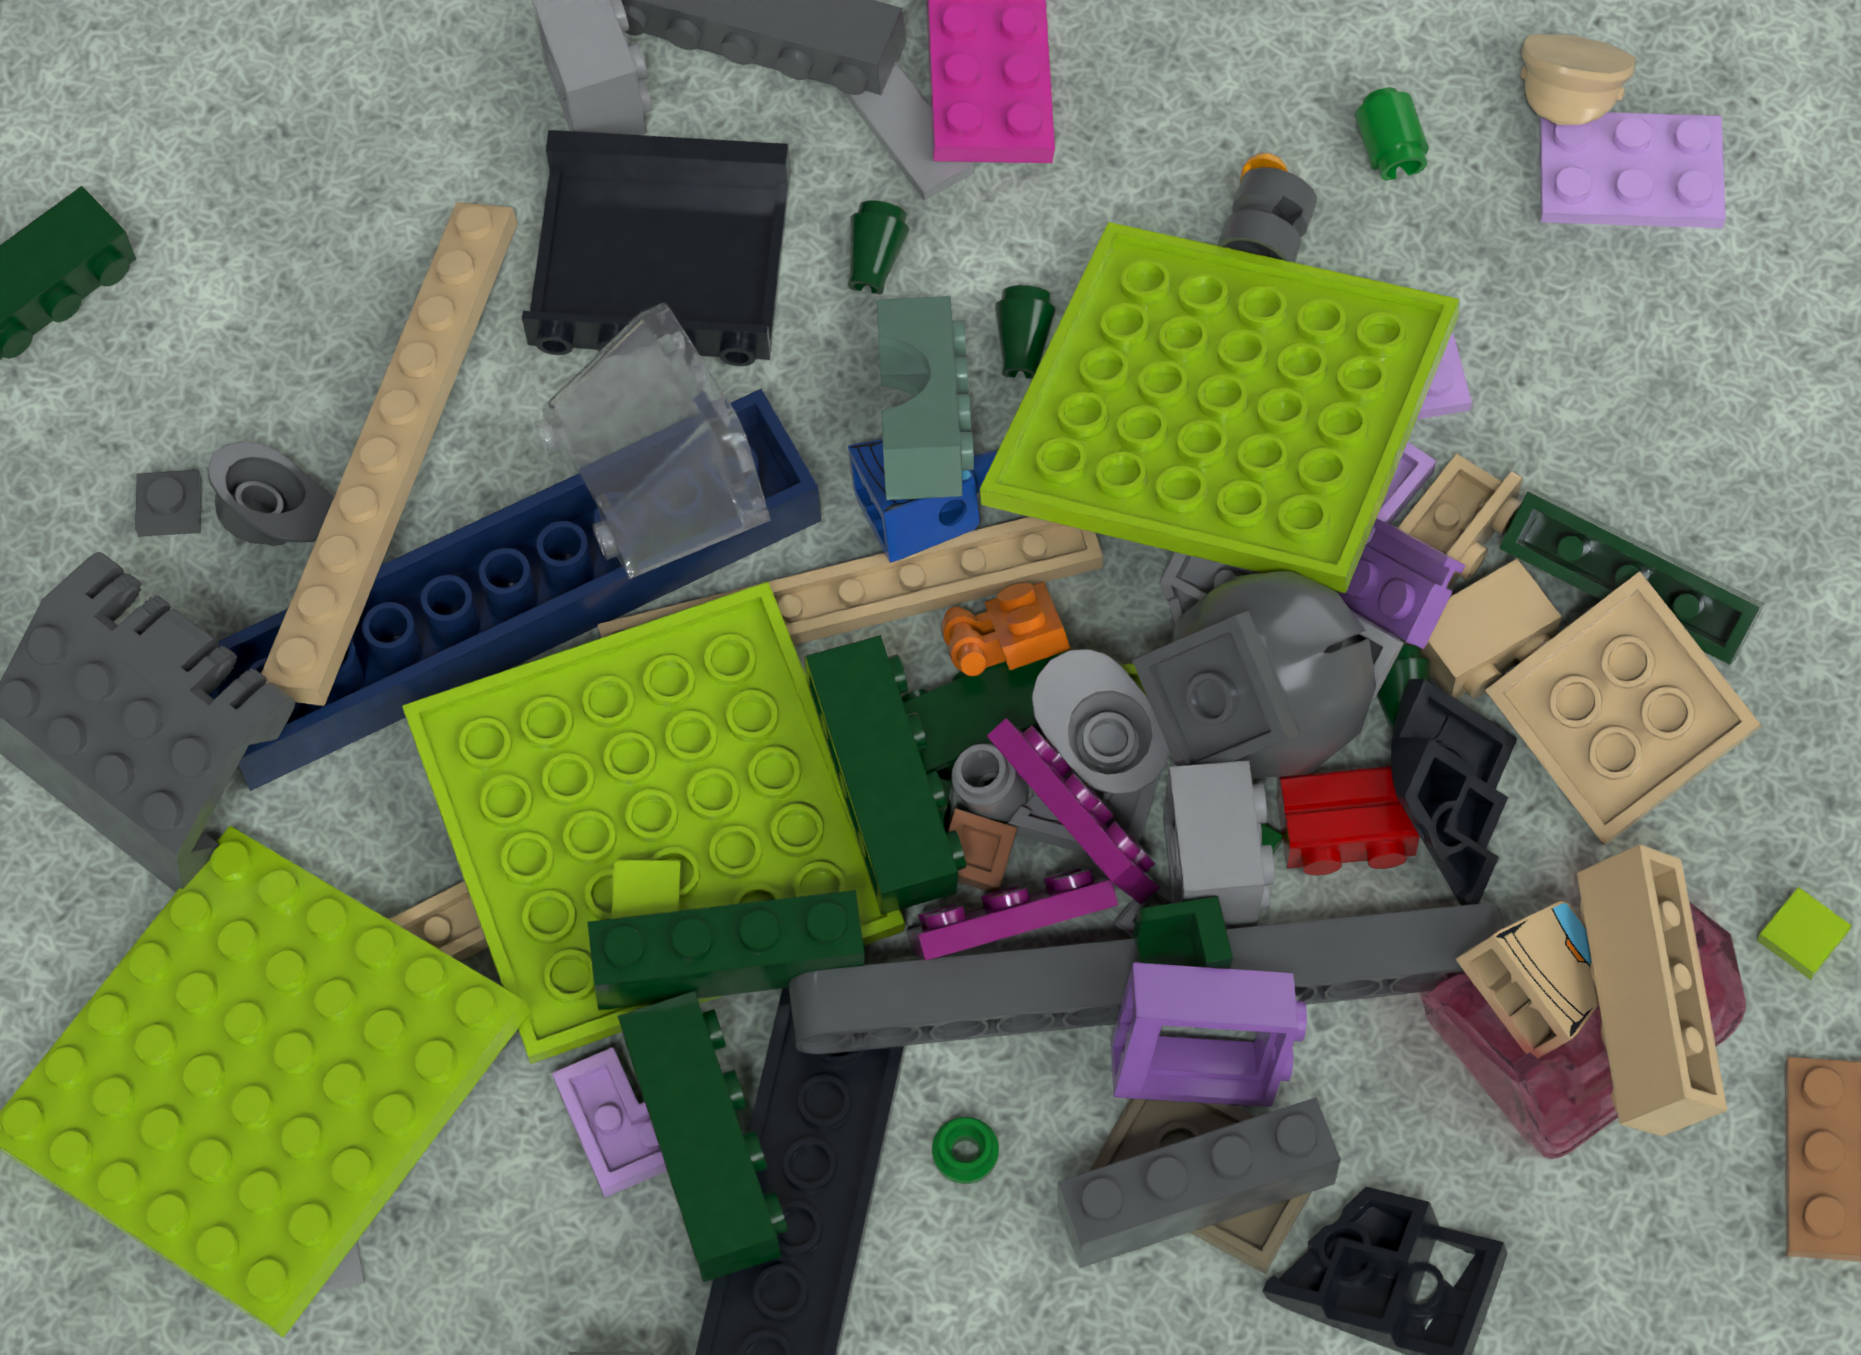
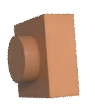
[947,808,1017,892]

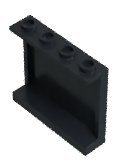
[522,130,791,366]

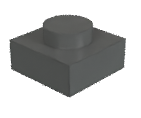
[135,470,202,537]

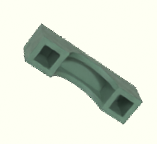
[877,296,974,500]

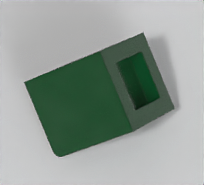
[1133,896,1233,969]

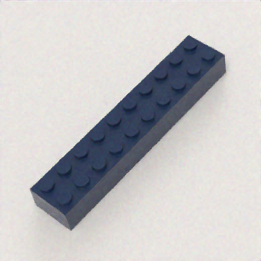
[209,389,821,791]

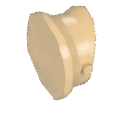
[1520,34,1636,125]

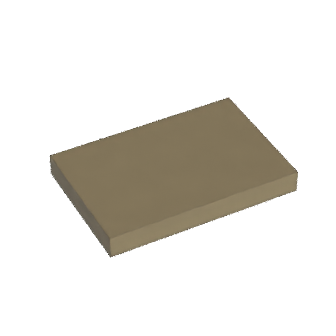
[1089,1099,1312,1274]

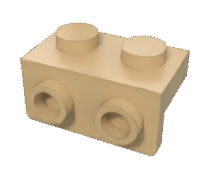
[1398,453,1523,589]

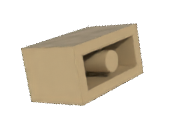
[1407,558,1562,699]

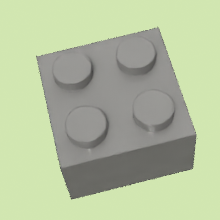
[532,0,653,135]
[1163,761,1275,929]

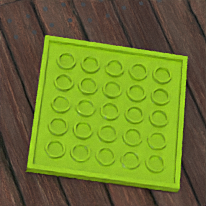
[980,222,1460,593]
[402,582,905,1065]
[0,826,531,1338]

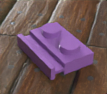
[1337,518,1466,649]

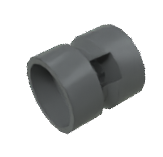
[1217,167,1317,263]

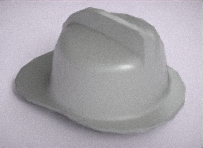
[1032,649,1170,795]

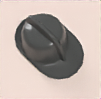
[207,441,334,546]

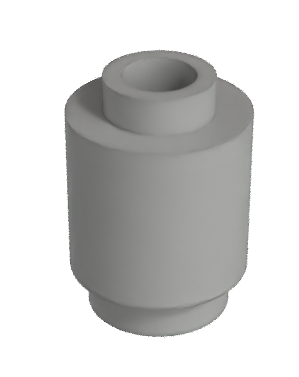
[952,743,1028,824]

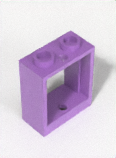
[1110,963,1307,1107]

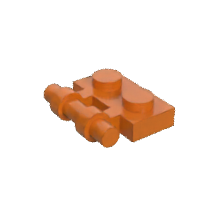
[941,582,1071,676]

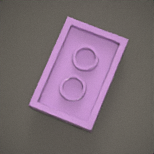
[1539,112,1726,228]

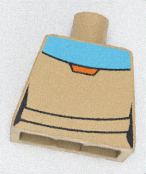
[1456,901,1599,1062]

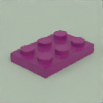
[987,718,1160,905]
[906,868,1118,961]

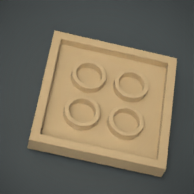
[1485,571,1763,845]

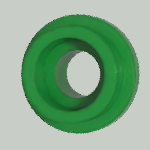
[932,1117,999,1184]

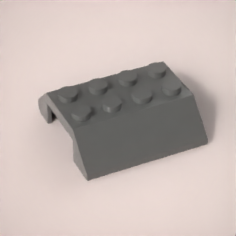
[0,552,295,892]

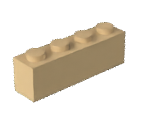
[1577,844,1728,1136]

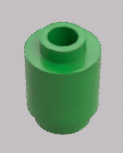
[1355,87,1429,181]

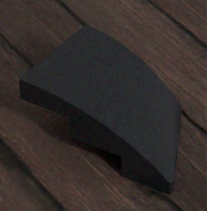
[1391,679,1517,906]
[1263,1186,1508,1355]

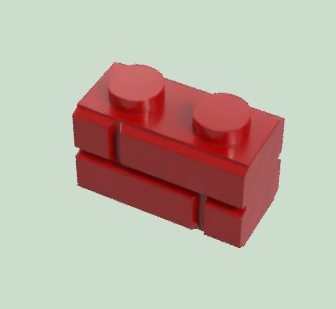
[1276,766,1420,875]

